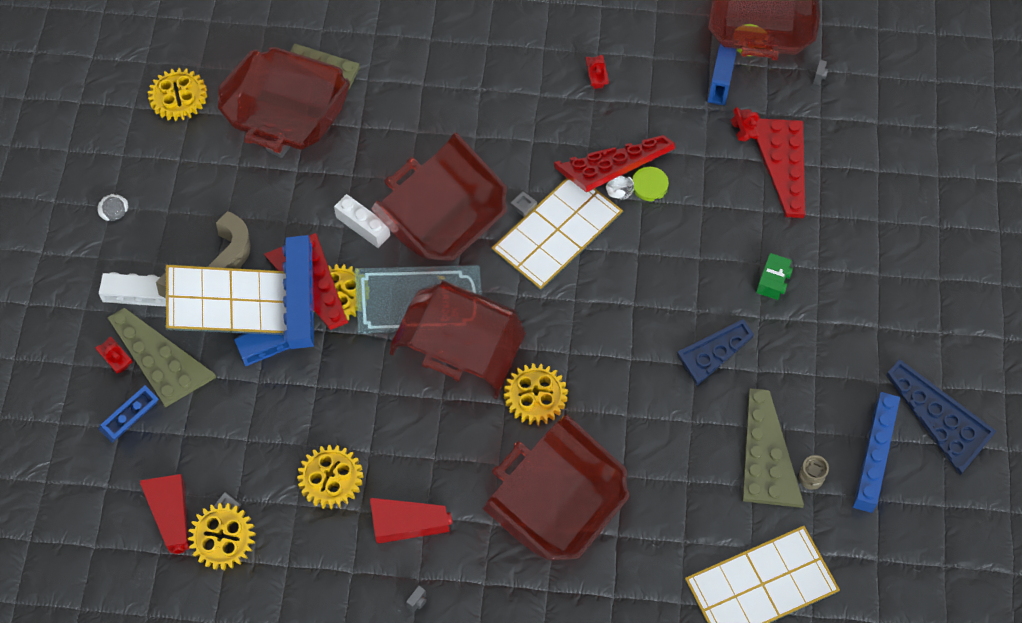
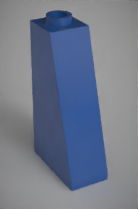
[708,41,738,106]

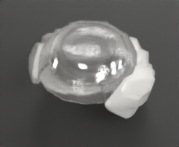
[606,175,634,200]
[98,194,128,221]

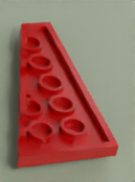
[755,119,805,218]
[554,135,675,192]
[264,233,348,330]

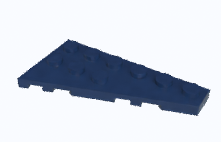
[886,359,996,475]

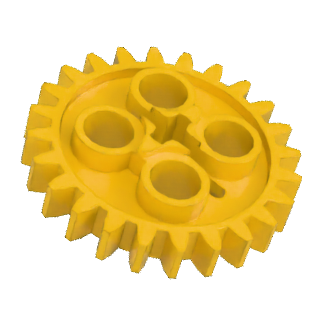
[148,68,207,121]
[313,264,370,320]
[504,363,568,425]
[297,445,363,509]
[188,503,256,570]

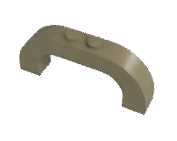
[156,211,251,298]

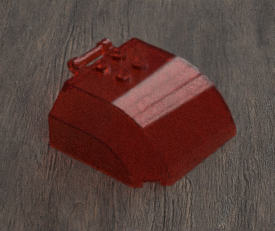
[708,0,820,60]
[218,47,350,153]
[371,132,507,261]
[389,280,526,399]
[483,414,630,560]

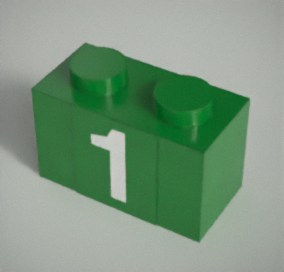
[756,253,793,300]

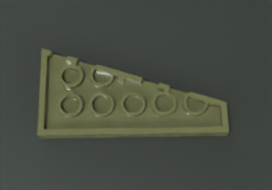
[107,308,216,408]
[742,388,804,508]

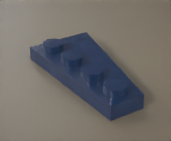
[677,319,754,386]

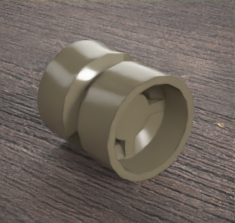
[798,455,829,490]

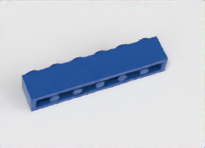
[283,235,314,349]
[853,392,900,513]

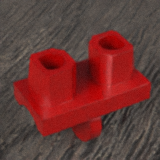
[585,55,609,89]
[731,107,760,142]
[95,336,132,373]

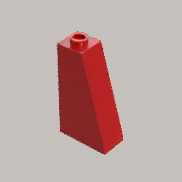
[140,474,190,554]
[370,498,452,544]

